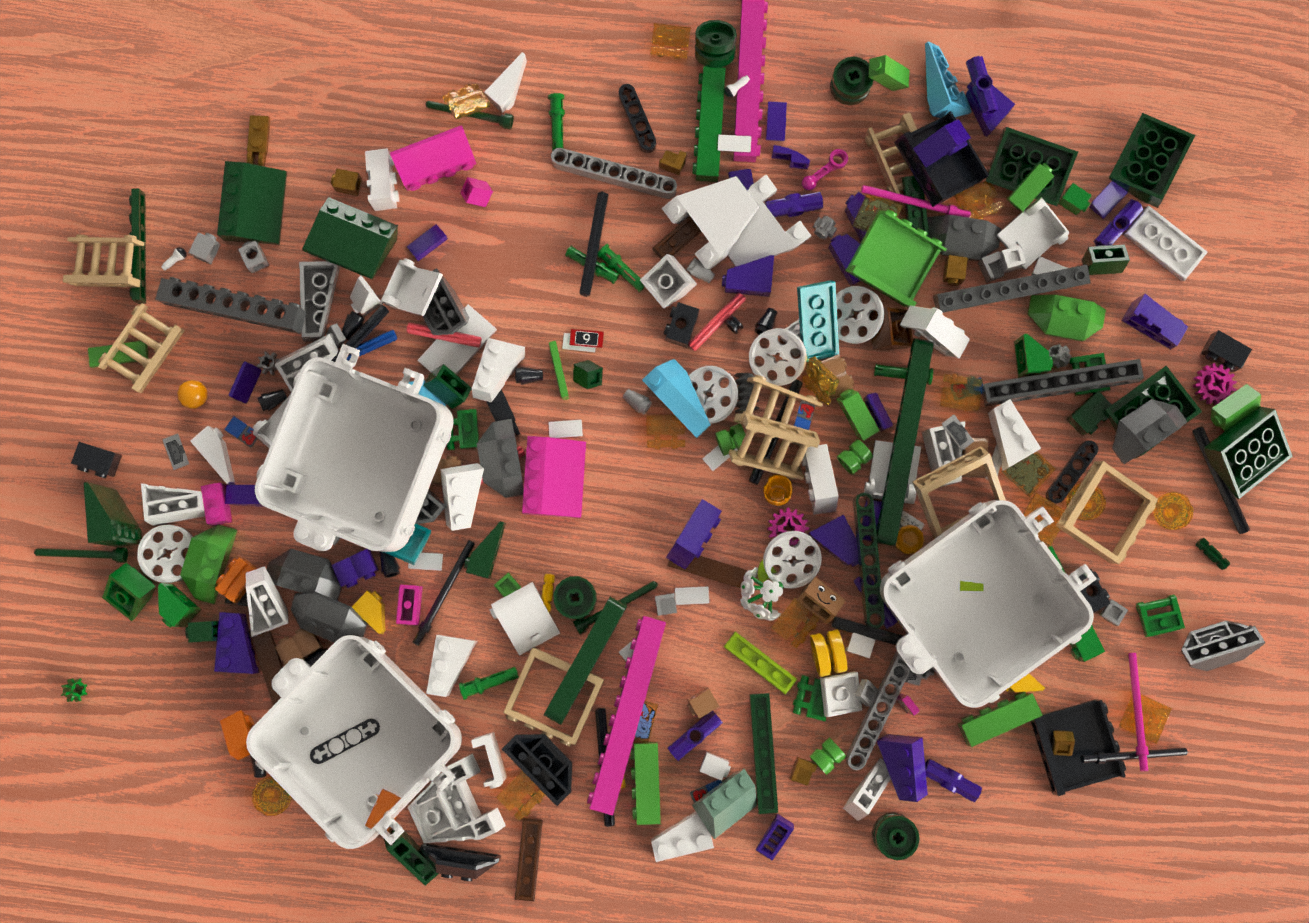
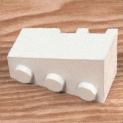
[922,421,965,487]
[141,483,205,526]
[246,566,289,637]
[651,811,714,862]

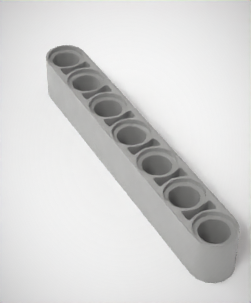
[551,148,677,199]
[846,651,910,770]

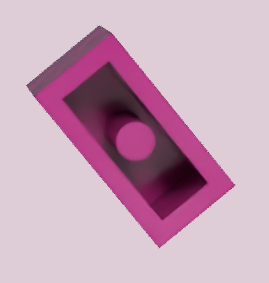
[201,483,232,526]
[396,584,423,625]

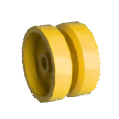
[810,630,847,677]

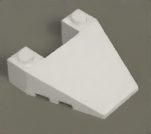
[728,175,811,267]
[662,176,759,269]
[408,754,506,843]

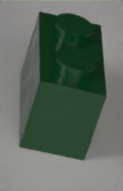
[1082,244,1130,275]
[424,364,472,409]
[1066,391,1112,436]
[185,621,219,643]

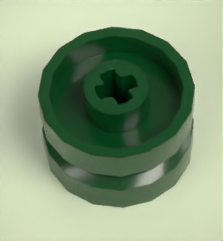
[695,20,737,68]
[830,56,874,106]
[553,576,597,619]
[872,812,920,861]

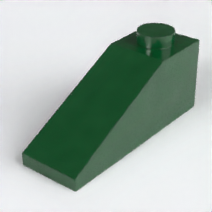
[464,521,506,579]
[383,830,439,886]

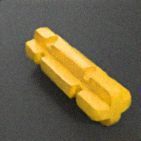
[541,574,555,612]

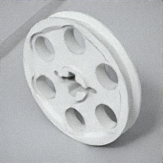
[836,286,884,344]
[749,328,807,386]
[689,366,738,424]
[137,525,193,583]
[763,531,822,589]

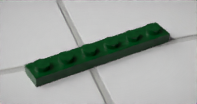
[129,188,146,304]
[749,693,778,814]

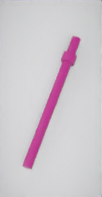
[861,185,971,218]
[1128,653,1149,772]

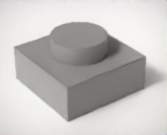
[326,323,346,348]
[1100,599,1128,626]
[855,679,878,707]

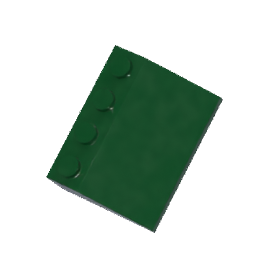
[1109,113,1196,208]
[985,127,1078,206]
[217,161,287,245]
[302,197,398,279]
[1104,366,1202,459]
[1204,406,1293,499]
[84,482,142,547]

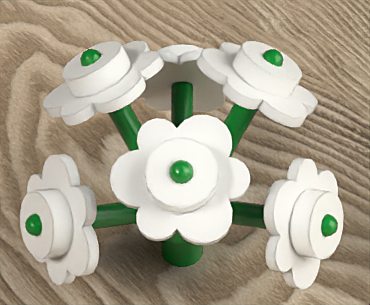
[740,567,784,621]

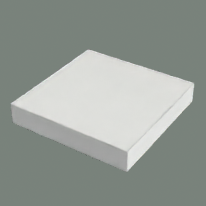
[820,671,862,717]

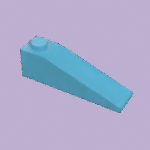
[925,42,972,118]
[642,359,711,438]

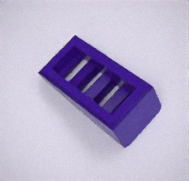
[756,814,794,861]

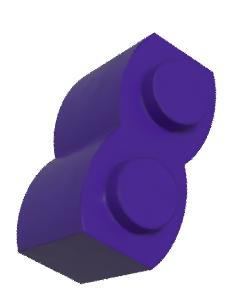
[332,549,379,589]

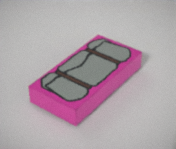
[896,694,920,716]

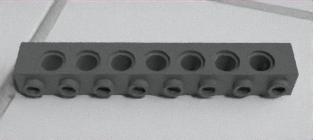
[933,265,1091,313]
[155,277,306,334]
[982,359,1144,407]

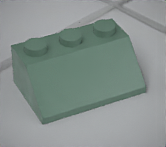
[692,769,757,839]

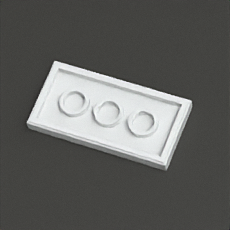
[1124,205,1207,282]
[417,304,497,375]

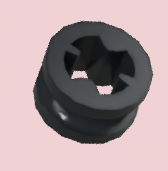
[725,315,743,334]

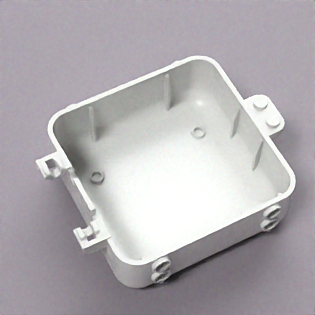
[255,344,453,552]
[880,500,1096,708]
[246,635,462,849]

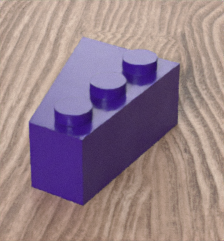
[913,119,971,167]
[1121,294,1188,350]
[666,499,722,569]
[214,612,260,674]
[877,734,928,802]

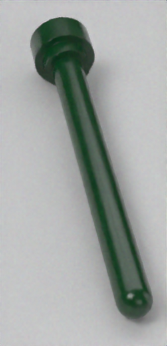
[425,101,514,130]
[34,547,128,563]
[573,581,658,635]

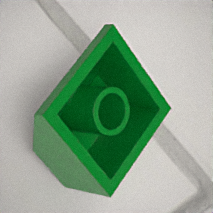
[1014,334,1053,378]
[102,563,156,621]
[158,583,202,627]

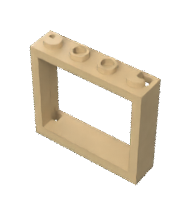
[912,446,1006,538]
[1056,461,1158,564]
[503,647,604,746]

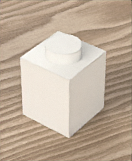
[699,751,731,781]

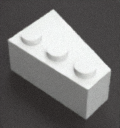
[365,148,399,211]
[900,305,970,359]
[275,334,339,393]
[472,338,525,402]
[988,399,1041,471]
[801,444,839,515]
[440,463,484,531]
[426,635,477,697]

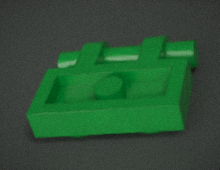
[447,409,479,451]
[793,675,826,721]

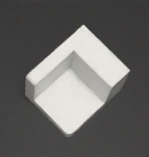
[999,245,1026,273]
[845,633,875,658]

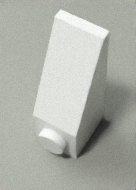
[484,52,527,113]
[350,276,382,316]
[190,426,235,485]
[843,758,891,821]

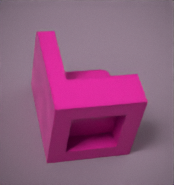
[460,177,493,207]

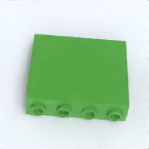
[846,209,947,308]

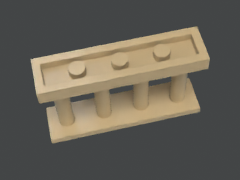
[865,112,917,202]
[63,235,144,288]
[98,303,185,393]
[733,375,823,446]
[729,413,820,480]

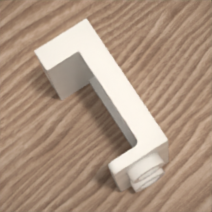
[471,732,507,789]

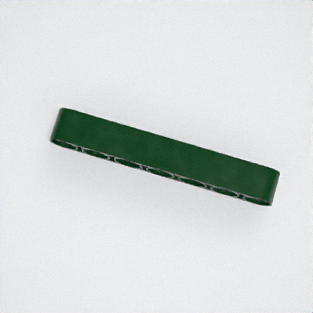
[853,493,885,628]
[544,596,627,725]

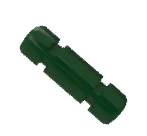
[1196,538,1230,570]

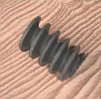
[734,373,759,414]

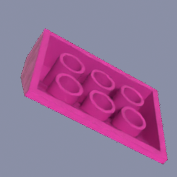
[390,125,477,191]
[522,436,586,518]

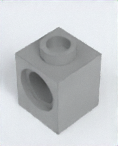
[188,232,221,265]
[238,241,269,273]

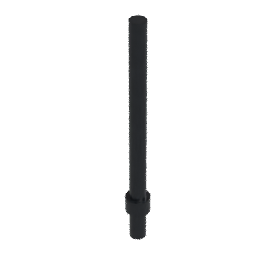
[412,540,475,646]
[1080,748,1188,764]

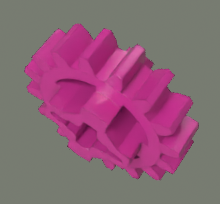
[1193,363,1237,405]
[767,508,810,549]

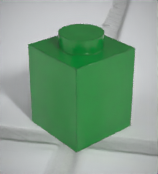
[1058,183,1092,215]

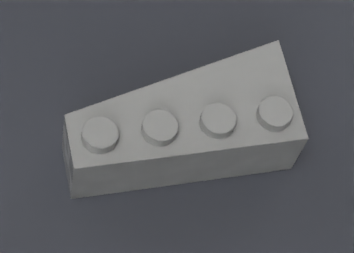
[299,261,340,342]

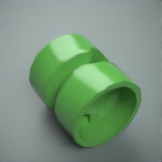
[715,424,745,456]
[837,439,873,475]
[809,737,847,775]

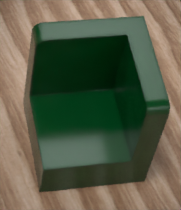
[573,360,603,389]

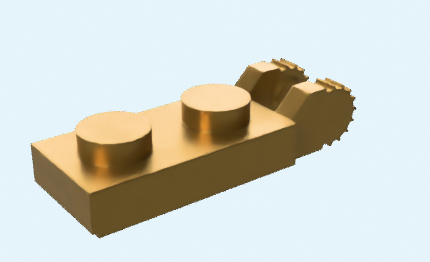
[246,115,270,167]

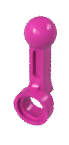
[802,149,848,191]

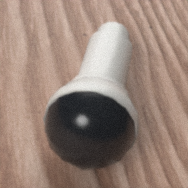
[724,75,750,98]
[161,247,187,270]

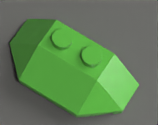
[1028,295,1106,342]
[180,525,237,604]

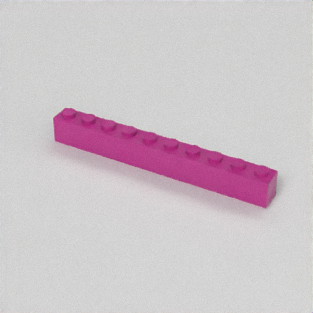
[733,0,768,162]
[587,616,666,815]

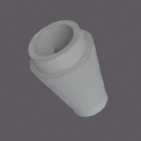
[686,258,715,283]
[623,389,652,415]

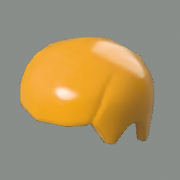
[177,380,208,409]
[763,474,793,506]
[896,525,924,554]

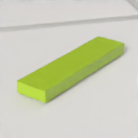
[724,631,797,695]

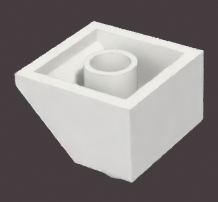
[640,254,697,308]

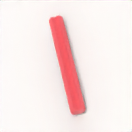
[689,292,746,351]
[407,323,482,348]

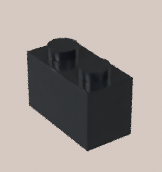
[1201,330,1252,372]
[71,442,122,478]

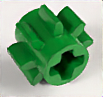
[61,678,87,702]

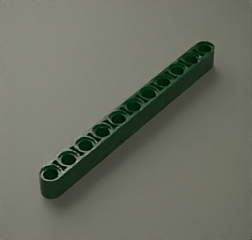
[876,338,934,547]

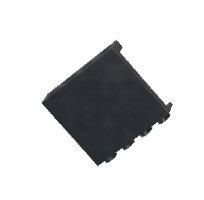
[894,111,989,207]
[1031,699,1126,796]

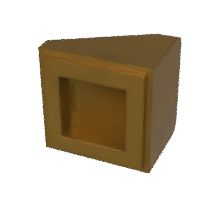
[1052,731,1075,756]

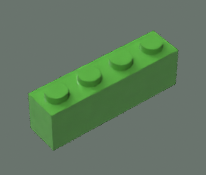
[958,692,1043,747]
[631,742,661,825]

